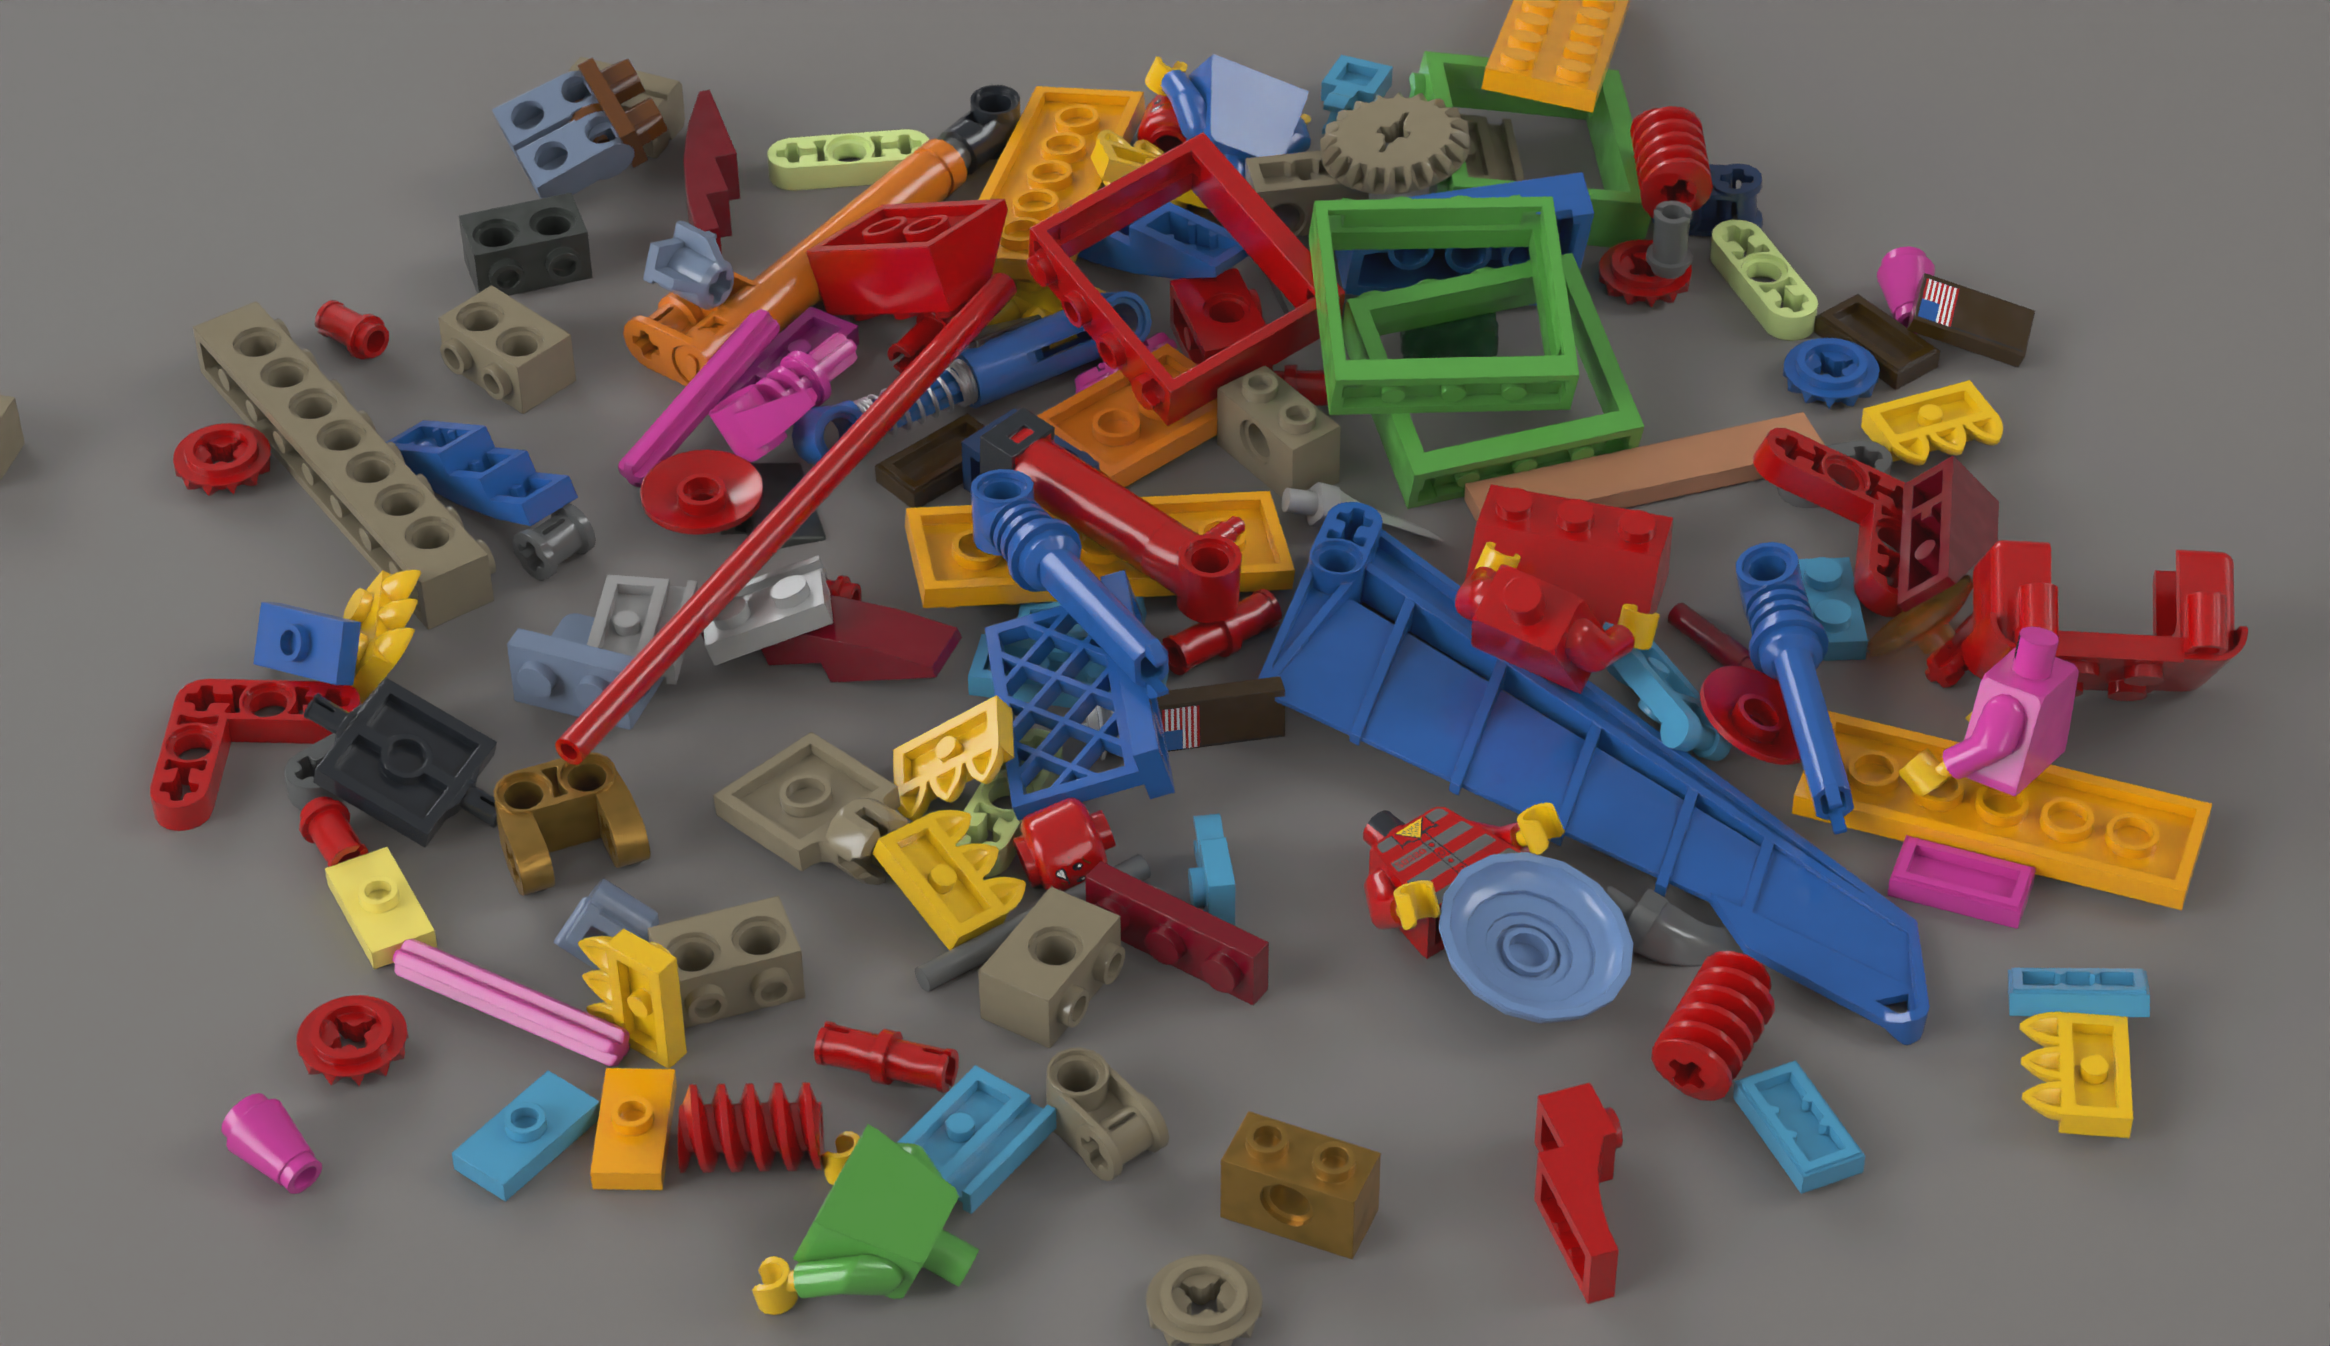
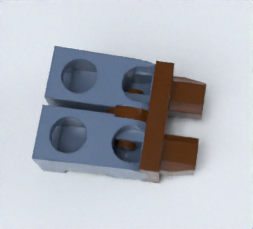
[492,57,668,199]

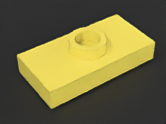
[325,847,437,969]

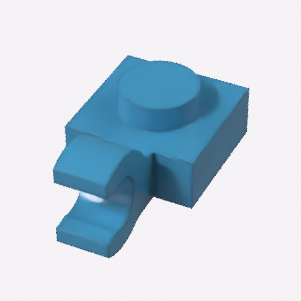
[1321,55,1393,135]

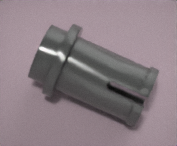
[1646,201,1693,279]

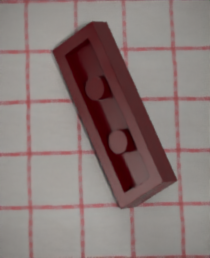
[1085,861,1269,1006]

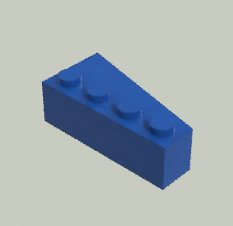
[1335,172,1594,306]

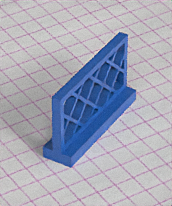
[985,570,1175,820]

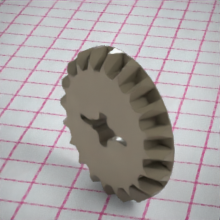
[1320,92,1471,195]

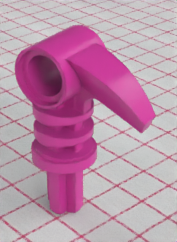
[709,333,857,463]

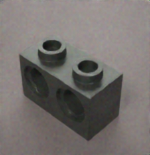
[459,193,593,296]

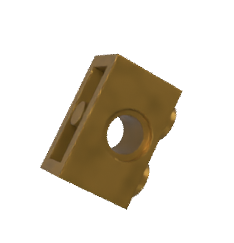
[1220,1111,1381,1260]

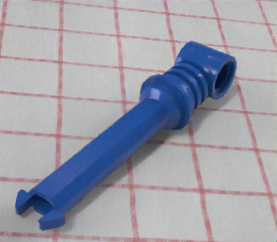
[971,469,1169,699]
[1736,542,1854,835]

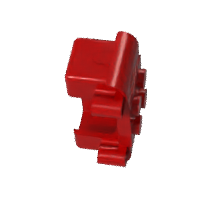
[1961,540,2248,701]

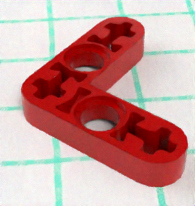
[1753,428,1905,617]
[150,679,361,831]

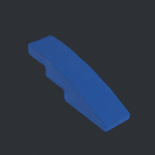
[1078,202,1249,279]
[386,420,578,526]

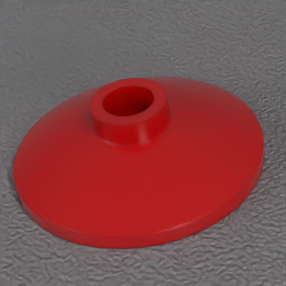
[640,449,763,535]
[1700,666,1801,765]

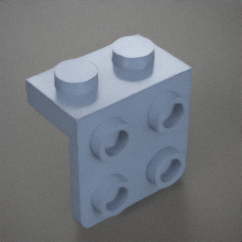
[507,613,665,730]

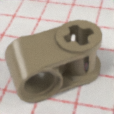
[1046,1048,1169,1181]

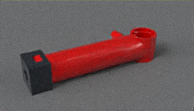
[980,407,1245,623]

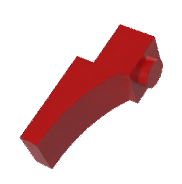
[1534,1082,1623,1304]

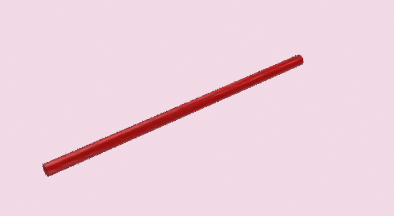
[555,273,1017,765]

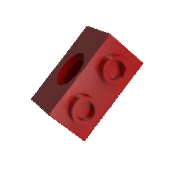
[1170,268,1273,371]

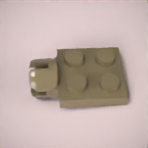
[713,732,909,885]

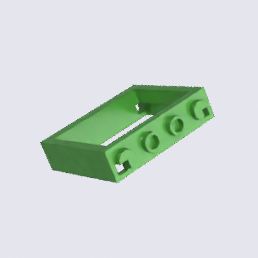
[1409,51,1651,248]
[1308,195,1579,415]
[1342,253,1645,509]

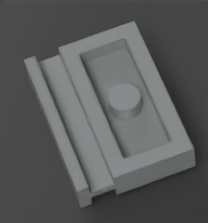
[704,555,834,666]
[587,575,698,684]

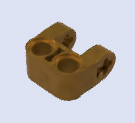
[493,752,650,896]

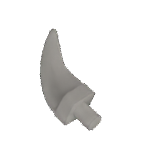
[1281,482,1444,541]

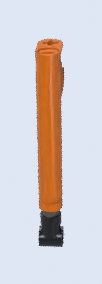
[623,85,1021,386]

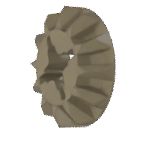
[1146,1254,1262,1346]

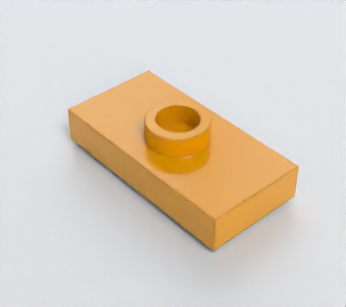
[590,1068,677,1190]

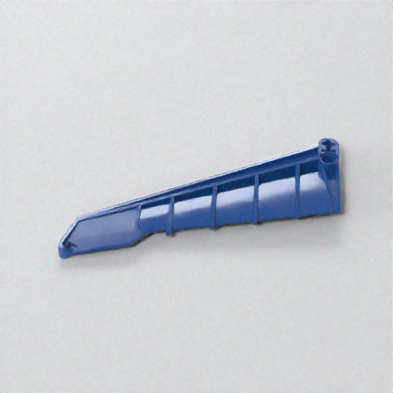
[1258,502,1930,1045]

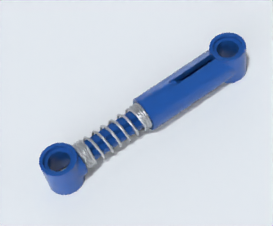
[792,291,1152,465]

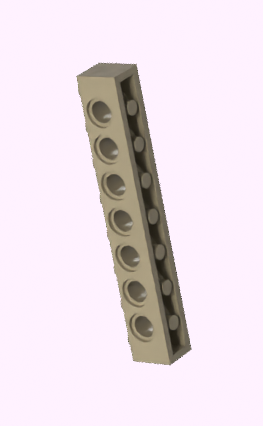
[193,301,496,630]

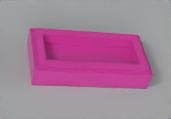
[1887,835,2036,929]

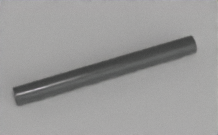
[915,854,1151,992]

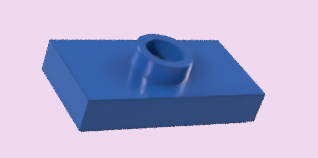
[253,602,361,685]

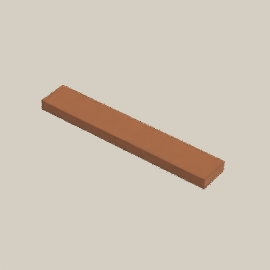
[1464,412,1825,522]

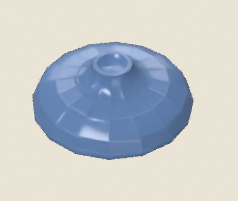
[1439,852,1634,1024]

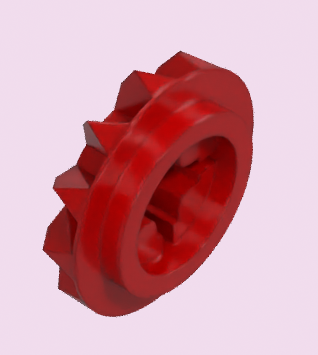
[1599,239,1692,308]
[173,423,272,496]
[296,995,409,1086]

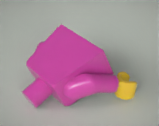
[1899,627,2079,797]

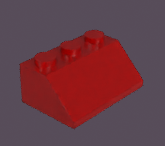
[806,199,1008,321]
[1465,484,1674,627]

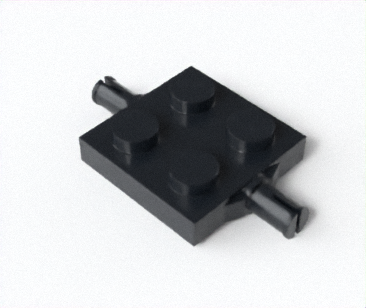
[304,678,498,847]

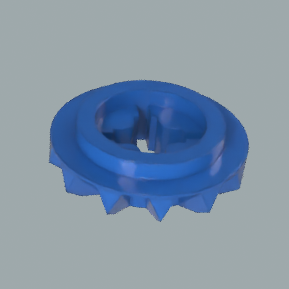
[1783,338,1879,409]

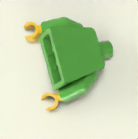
[752,1124,979,1315]

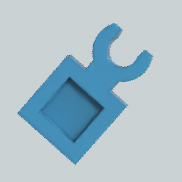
[1188,813,1235,926]

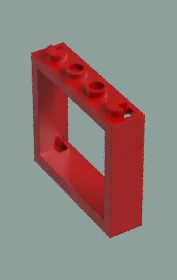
[1026,132,1345,426]

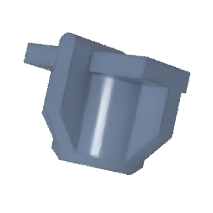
[643,221,734,310]
[553,878,660,969]

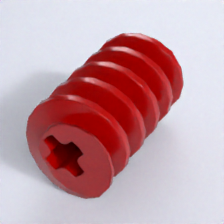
[1630,106,1713,218]
[1651,951,1775,1101]
[678,1082,824,1173]

